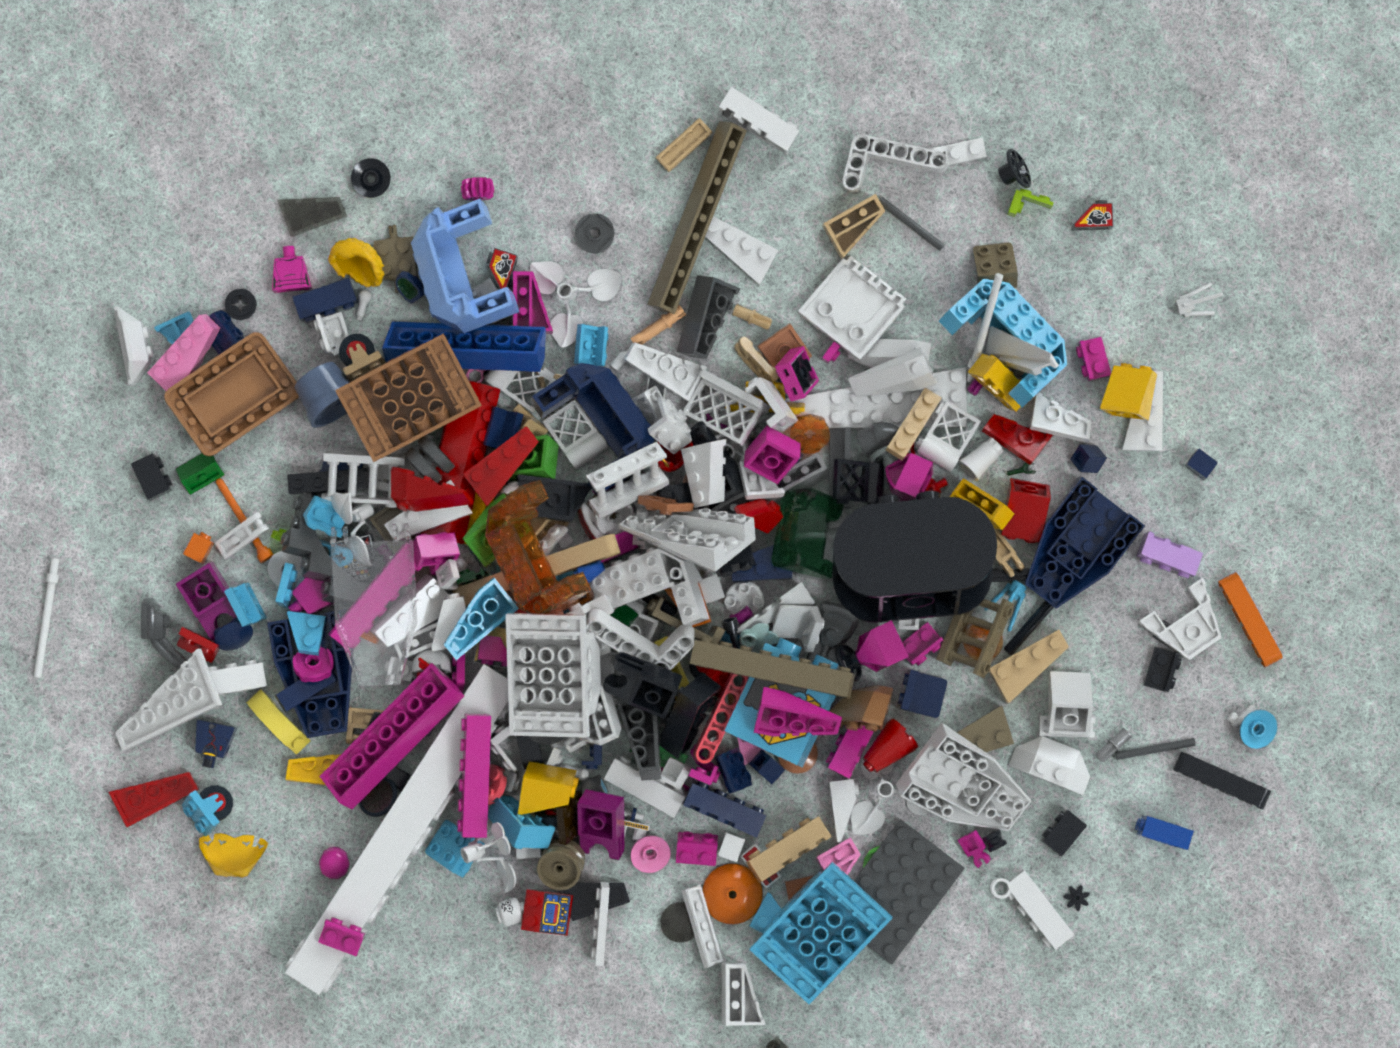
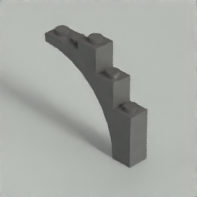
[280,492,369,607]

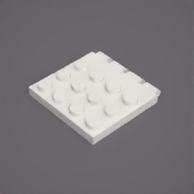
[798,256,907,362]

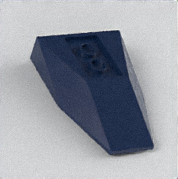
[1024,477,1145,609]

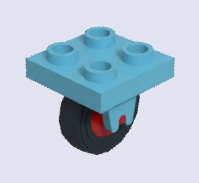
[182,785,233,837]

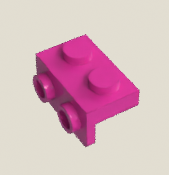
[676,831,718,866]

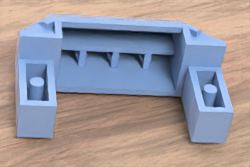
[411,199,519,333]

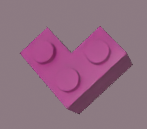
[411,532,460,575]

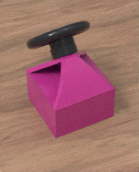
[836,620,909,682]

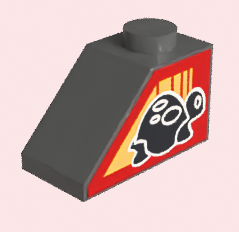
[1071,200,1113,231]
[486,248,518,289]

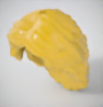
[328,238,385,287]

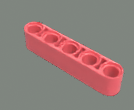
[693,673,748,764]

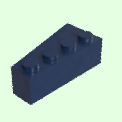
[683,781,767,838]

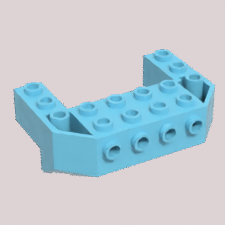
[939,279,1067,408]

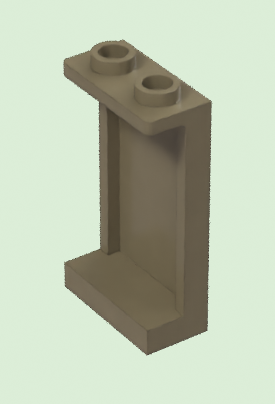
[646,596,725,644]

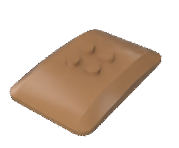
[164,332,299,456]

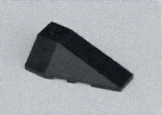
[690,421,744,510]

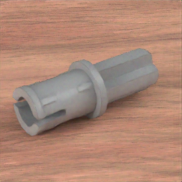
[1096,728,1132,762]

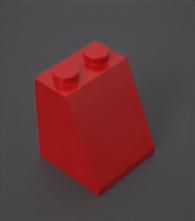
[1001,478,1051,544]

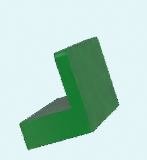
[176,453,225,495]

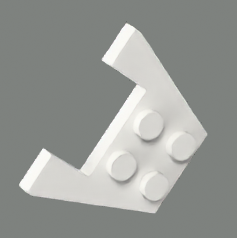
[1138,578,1222,660]

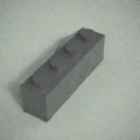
[677,275,740,359]

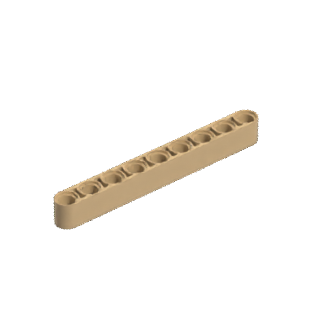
[452,534,620,607]

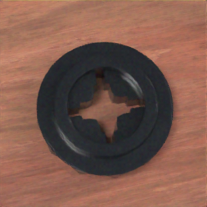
[225,289,257,321]

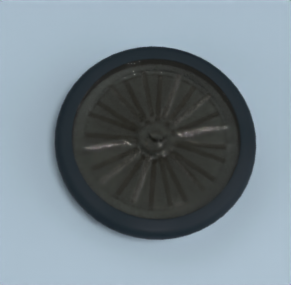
[359,777,397,817]

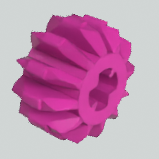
[461,177,494,201]

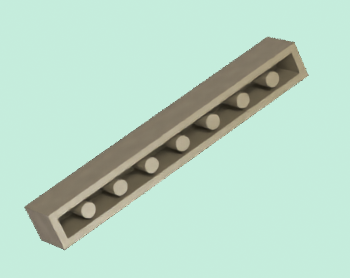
[690,637,855,699]

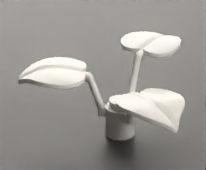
[530,261,623,348]
[311,493,374,566]
[851,743,930,835]
[460,822,516,893]

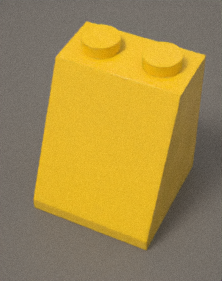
[1100,363,1157,421]
[518,762,579,815]

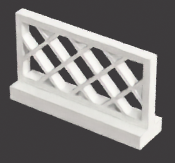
[683,369,770,446]

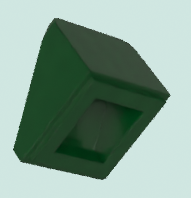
[610,604,639,627]

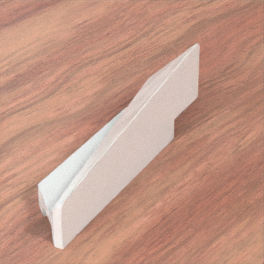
[986,326,1059,376]

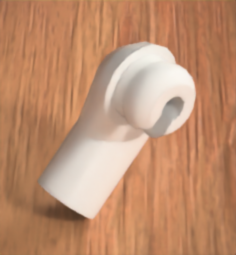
[610,351,627,371]

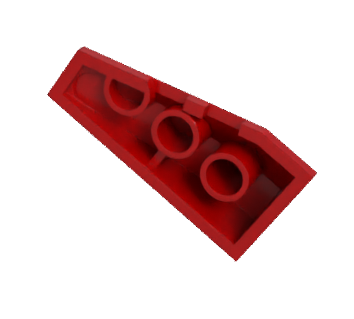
[391,467,474,512]

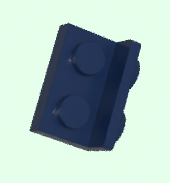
[209,310,244,355]

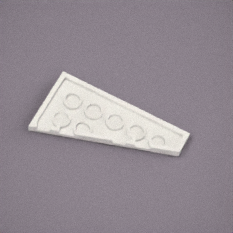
[115,649,222,751]

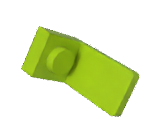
[1007,188,1054,217]

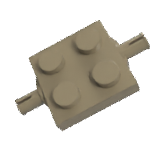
[373,225,418,293]

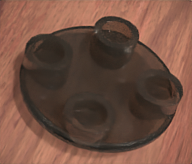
[660,902,695,943]

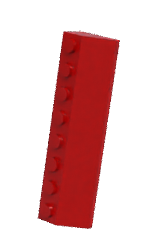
[419,381,501,544]

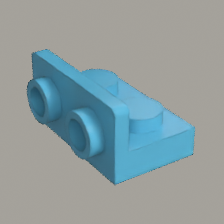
[303,495,345,538]

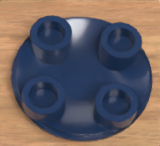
[213,618,253,651]

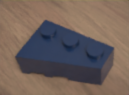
[732,538,792,582]

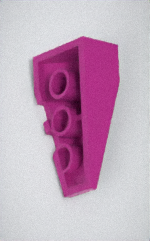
[754,687,842,737]

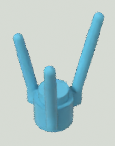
[984,580,1027,632]

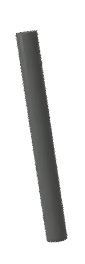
[879,197,945,251]
[1115,738,1196,760]

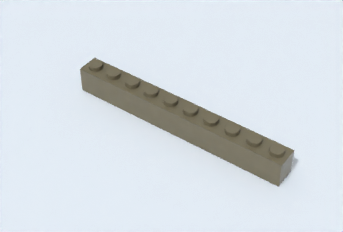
[647,121,747,314]

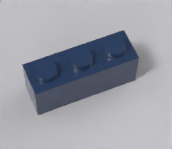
[292,278,358,323]

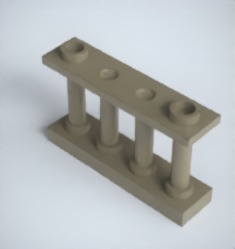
[936,598,1014,678]

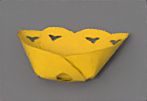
[199,833,269,878]

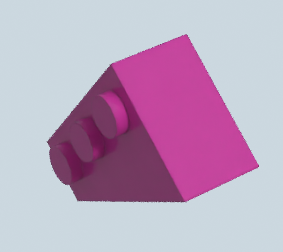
[513,271,553,334]

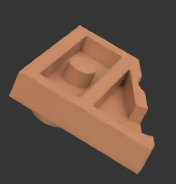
[637,495,694,515]

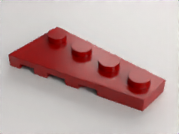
[462,426,539,507]
[108,772,199,828]

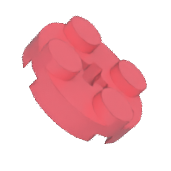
[488,764,507,805]

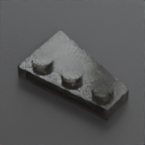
[277,197,347,237]

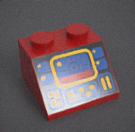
[521,889,573,936]

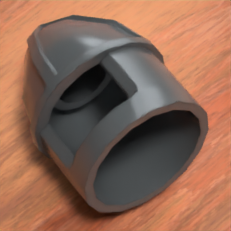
[857,422,899,458]

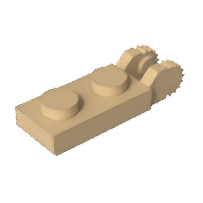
[734,336,780,382]
[994,528,1025,577]

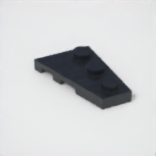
[563,882,630,921]

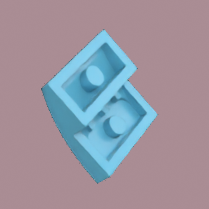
[224,583,267,627]

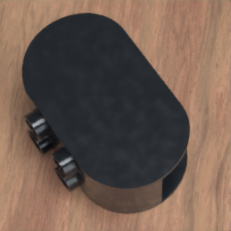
[832,491,997,623]

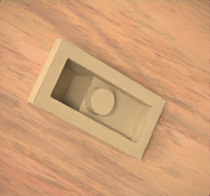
[513,404,549,436]

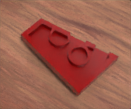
[982,414,1053,465]

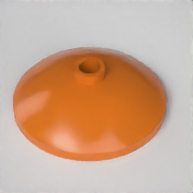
[702,864,763,924]

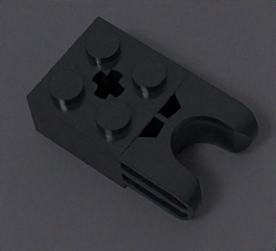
[603,652,682,719]

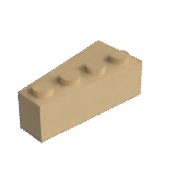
[989,630,1069,704]

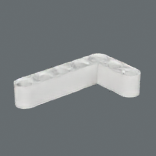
[843,134,948,194]
[586,609,695,671]

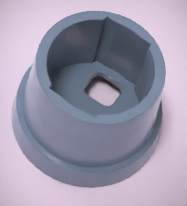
[294,362,350,428]

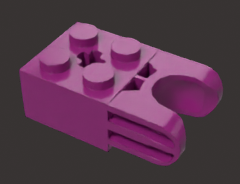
[176,562,237,641]
[577,789,625,861]

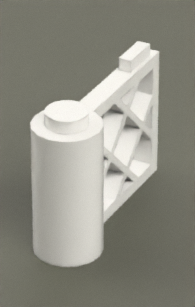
[484,368,556,412]
[542,399,609,470]
[915,401,981,472]

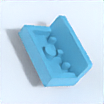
[574,324,608,367]

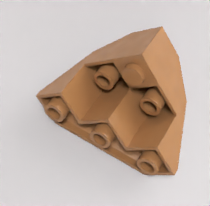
[829,685,893,732]

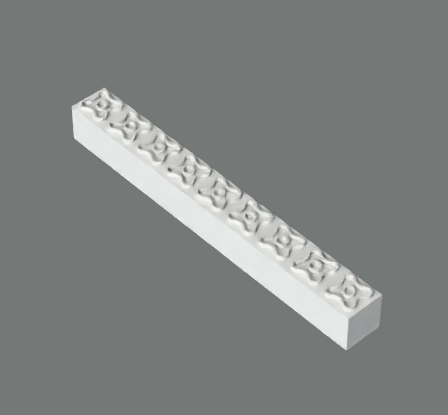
[285,664,509,995]

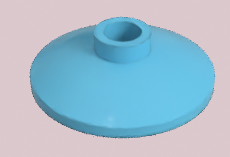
[1240,710,1277,749]

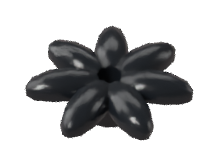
[1064,885,1090,911]

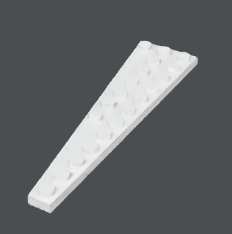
[728,367,967,429]

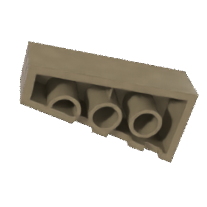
[956,705,1014,752]

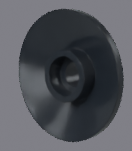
[351,158,391,198]

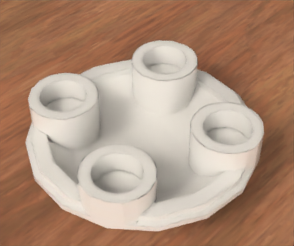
[724,581,765,618]

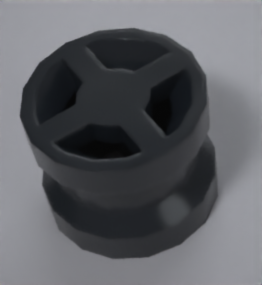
[982,829,1007,853]

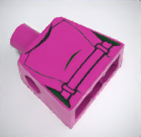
[272,246,312,293]

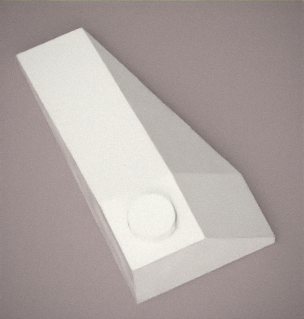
[737,582,815,634]

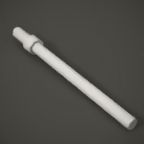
[966,273,1003,383]
[33,558,59,678]

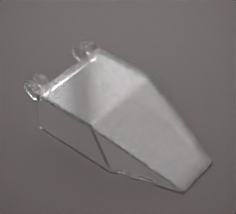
[330,523,418,687]

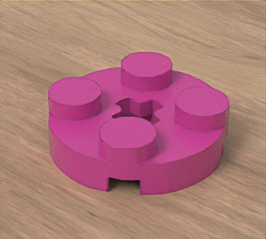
[293,646,334,682]

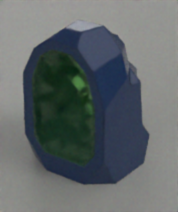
[395,271,425,304]

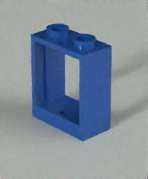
[1135,815,1194,850]

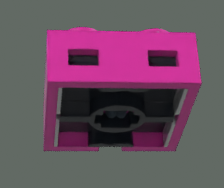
[775,346,819,401]

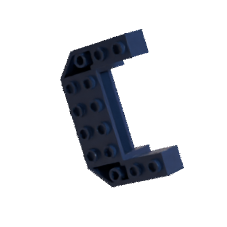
[530,363,654,496]

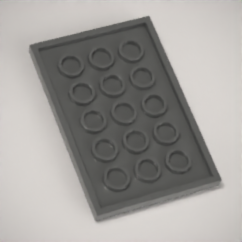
[854,819,965,964]

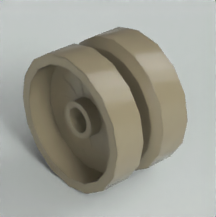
[537,838,586,891]

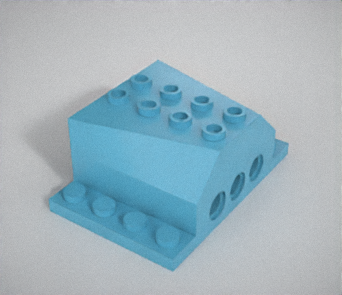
[749,861,892,1005]

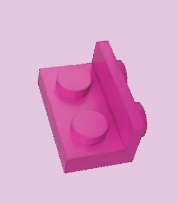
[1076,337,1111,381]
[902,622,943,666]
[688,765,721,785]
[318,917,365,956]

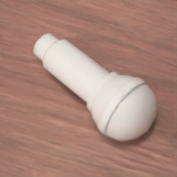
[356,290,372,320]
[560,764,590,782]

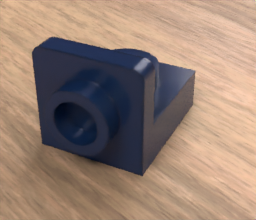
[581,744,602,769]

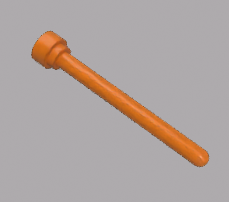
[216,478,274,563]

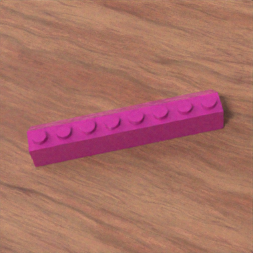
[319,663,464,810]

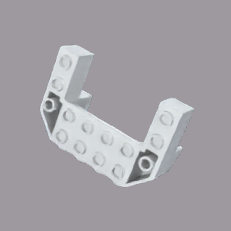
[578,546,709,659]

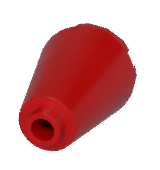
[863,718,919,773]

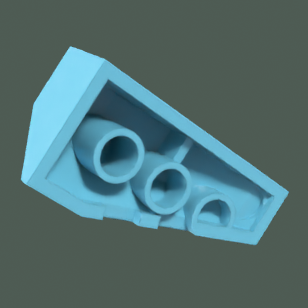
[443,577,519,660]

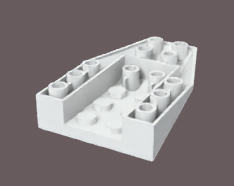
[619,508,756,572]
[896,723,1032,831]

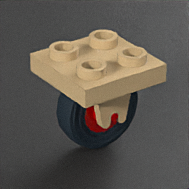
[339,334,386,382]

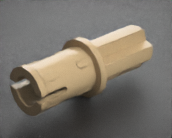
[732,304,772,330]

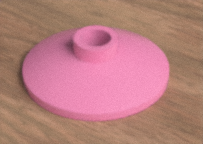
[630,836,671,873]

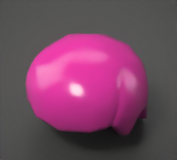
[319,847,350,879]

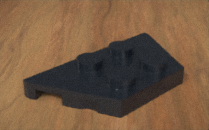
[516,475,591,522]

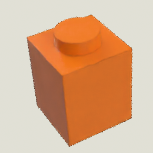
[183,532,214,564]

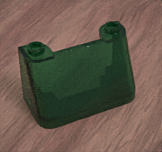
[772,488,843,579]

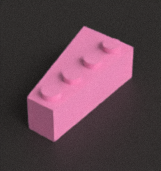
[147,314,220,391]

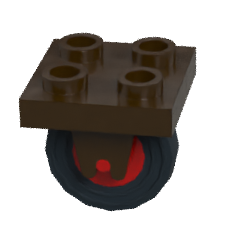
[537,791,582,845]

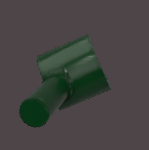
[1007,463,1037,476]

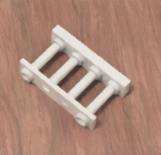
[586,442,669,519]
[321,449,405,508]

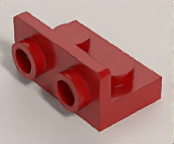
[177,627,219,663]

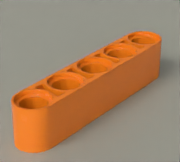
[1218,572,1283,668]

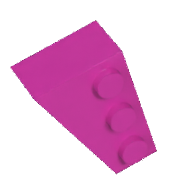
[825,725,874,779]

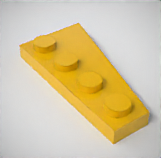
[285,754,341,786]

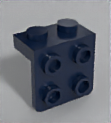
[897,670,947,718]
[715,747,753,794]

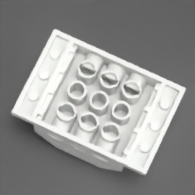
[506,613,601,738]

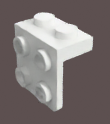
[313,312,349,357]
[648,396,692,454]
[771,605,824,652]
[490,725,519,772]

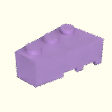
[1136,531,1203,579]

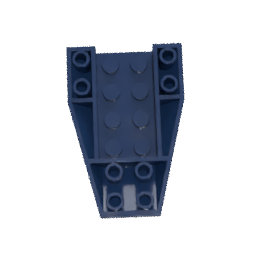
[267,609,354,738]

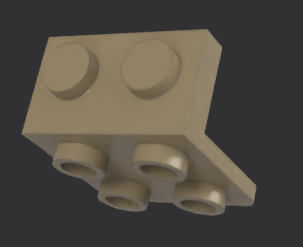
[973,242,1018,288]

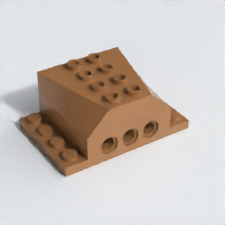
[335,333,482,462]

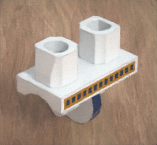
[624,807,650,840]

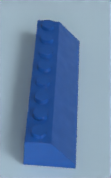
[382,321,546,372]

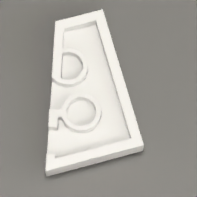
[1030,392,1092,443]

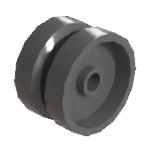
[404,435,456,483]

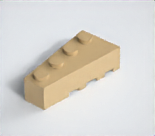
[746,816,832,883]

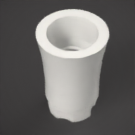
[958,437,1003,481]

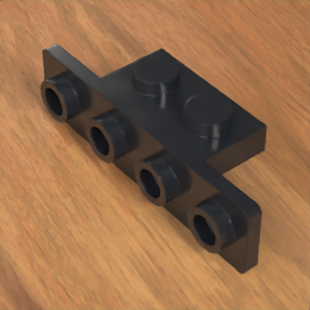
[287,468,369,498]

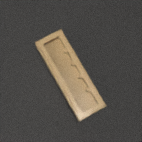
[655,118,713,173]

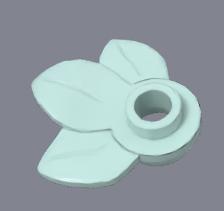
[739,623,779,653]

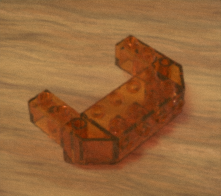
[485,480,591,614]

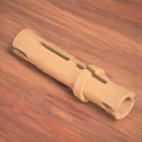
[630,305,686,345]

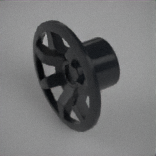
[998,149,1031,188]

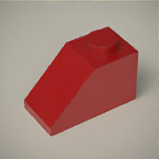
[734,499,783,534]

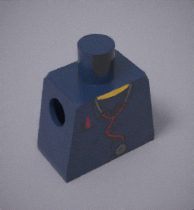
[195,720,237,768]

